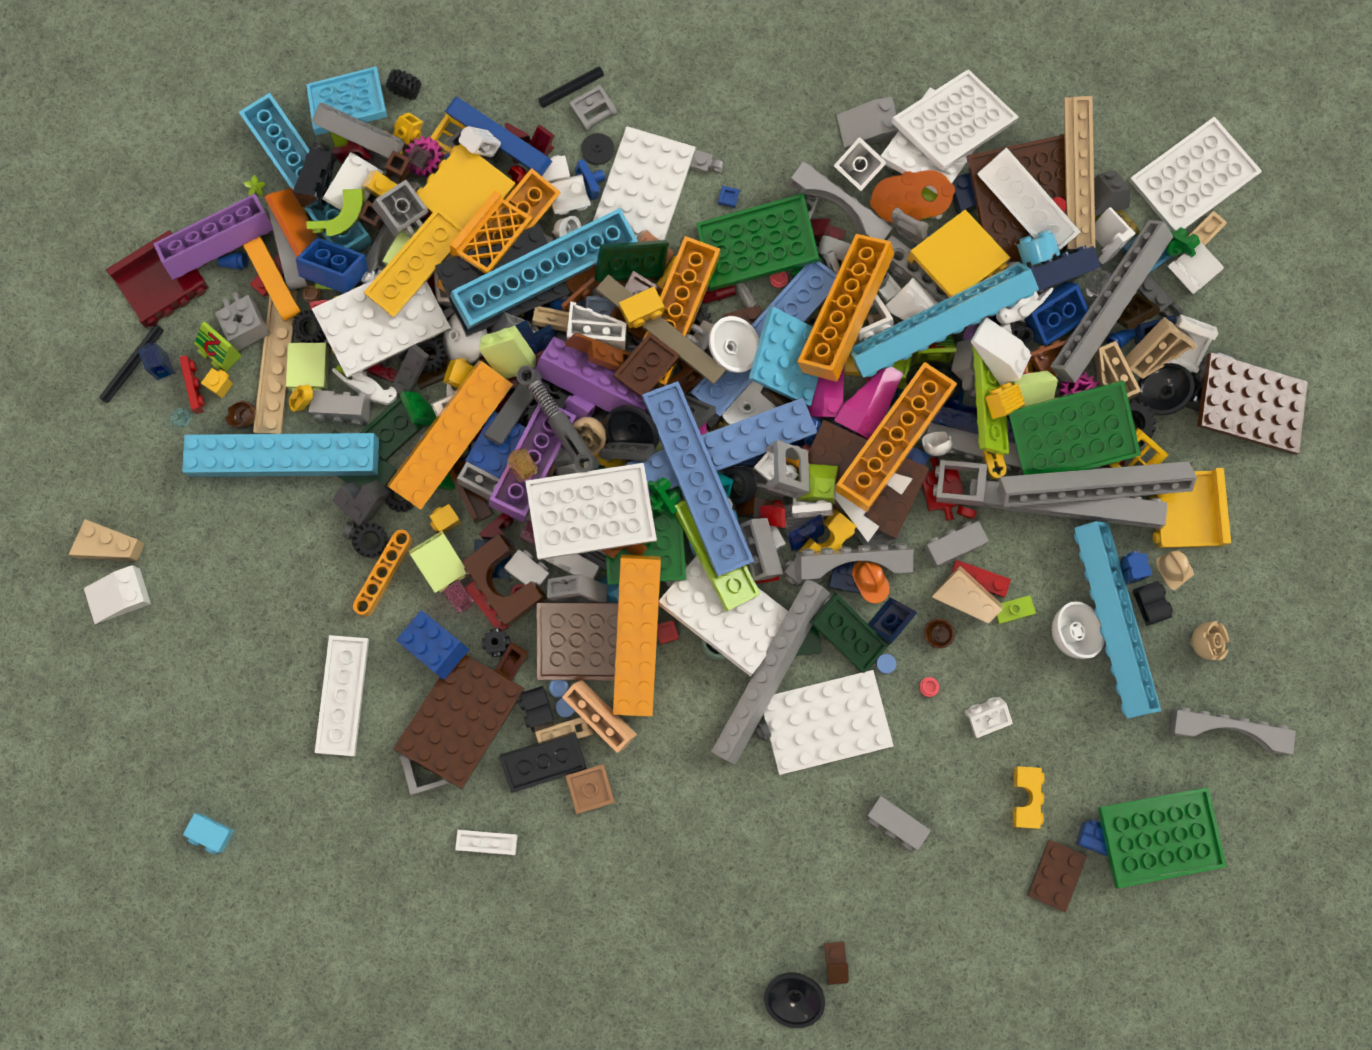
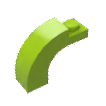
[306,189,365,236]

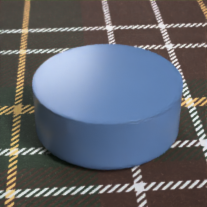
[876,654,896,674]
[549,680,569,698]
[556,698,575,718]

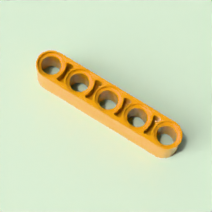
[243,236,301,321]
[353,530,412,617]

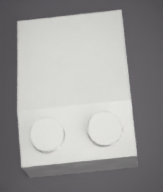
[322,152,384,210]
[971,317,1031,385]
[84,565,151,624]

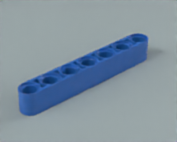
[445,96,553,176]

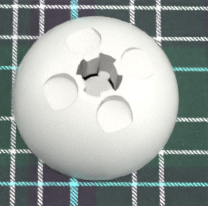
[1051,602,1105,659]

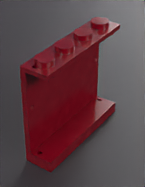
[106,230,209,328]

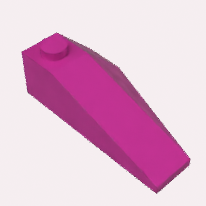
[834,366,903,440]
[807,368,844,419]

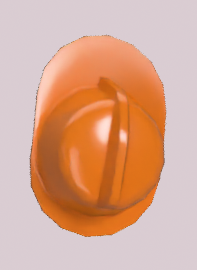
[852,561,890,604]

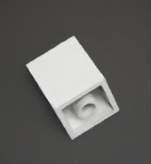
[834,137,887,191]

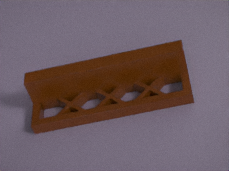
[449,455,493,523]

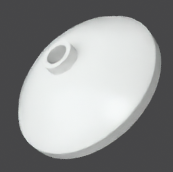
[443,314,487,365]
[709,316,759,373]
[722,381,776,425]

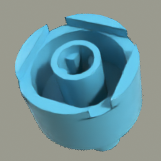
[1017,229,1060,266]

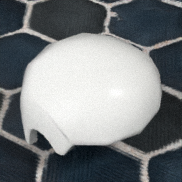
[922,431,953,456]

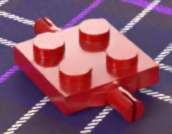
[921,457,964,521]

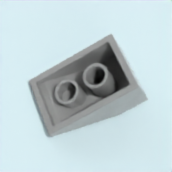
[836,97,899,149]

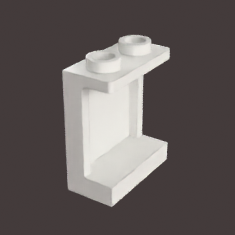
[1167,314,1218,373]

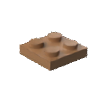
[566,764,615,814]

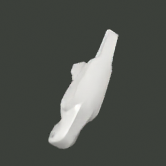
[996,287,1053,324]
[332,368,398,406]

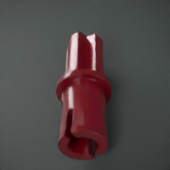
[702,285,736,304]

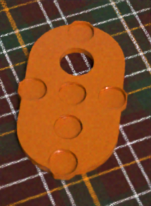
[870,170,955,223]

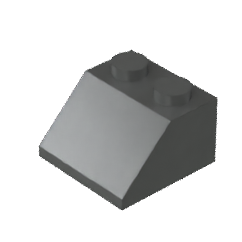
[1094,170,1131,216]

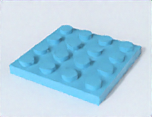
[306,66,388,135]
[749,306,819,407]

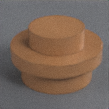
[302,285,321,303]

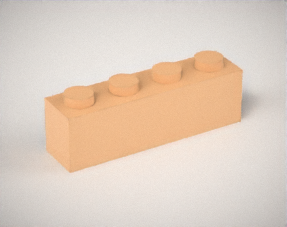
[562,680,637,753]

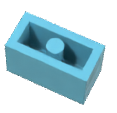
[183,813,235,854]

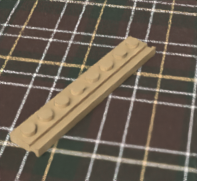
[1063,96,1095,250]
[253,290,299,434]

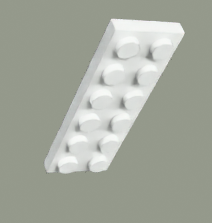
[977,147,1080,256]
[315,635,369,756]

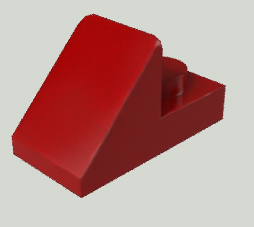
[760,499,786,528]

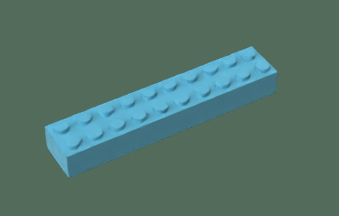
[239,93,373,252]
[450,208,638,330]
[850,262,1039,378]
[182,433,379,477]
[1074,521,1161,719]

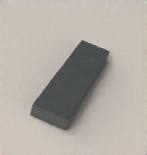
[484,379,534,446]

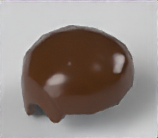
[225,400,256,429]
[924,619,955,649]

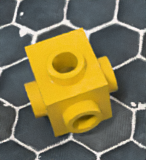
[393,112,424,145]

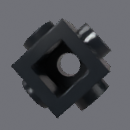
[482,628,511,657]

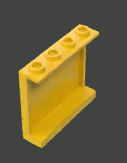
[416,143,516,228]
[907,210,1010,298]
[1149,468,1231,548]

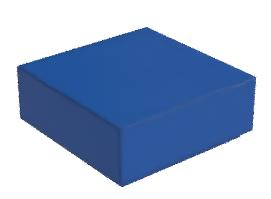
[718,186,740,208]

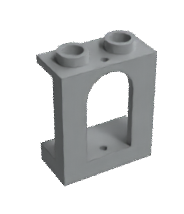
[765,440,810,499]

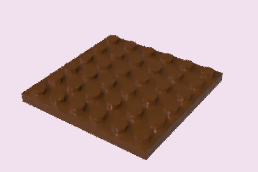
[966,134,1096,262]

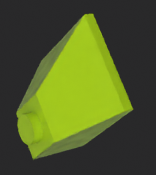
[796,464,838,504]

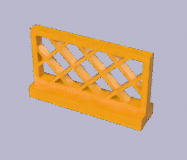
[450,191,532,274]

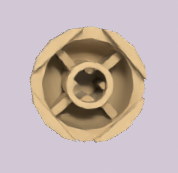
[573,417,607,455]
[1191,621,1229,661]

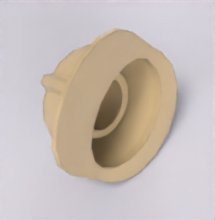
[1156,550,1194,590]

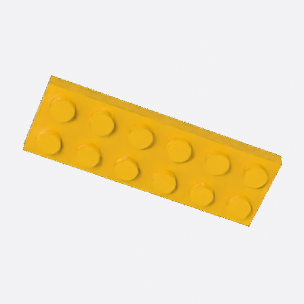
[364,208,463,318]

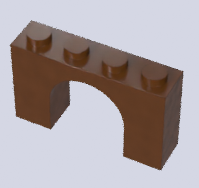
[358,150,414,231]
[462,534,547,625]

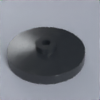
[581,133,614,165]

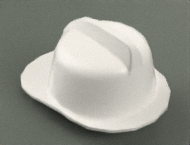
[552,216,581,239]

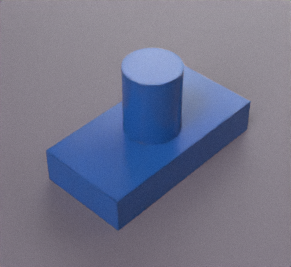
[575,159,605,201]

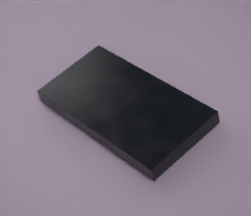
[499,731,587,793]

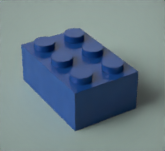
[296,237,368,293]
[1024,281,1088,346]
[465,411,526,479]
[396,610,470,680]

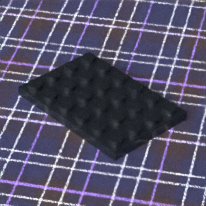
[435,224,570,337]

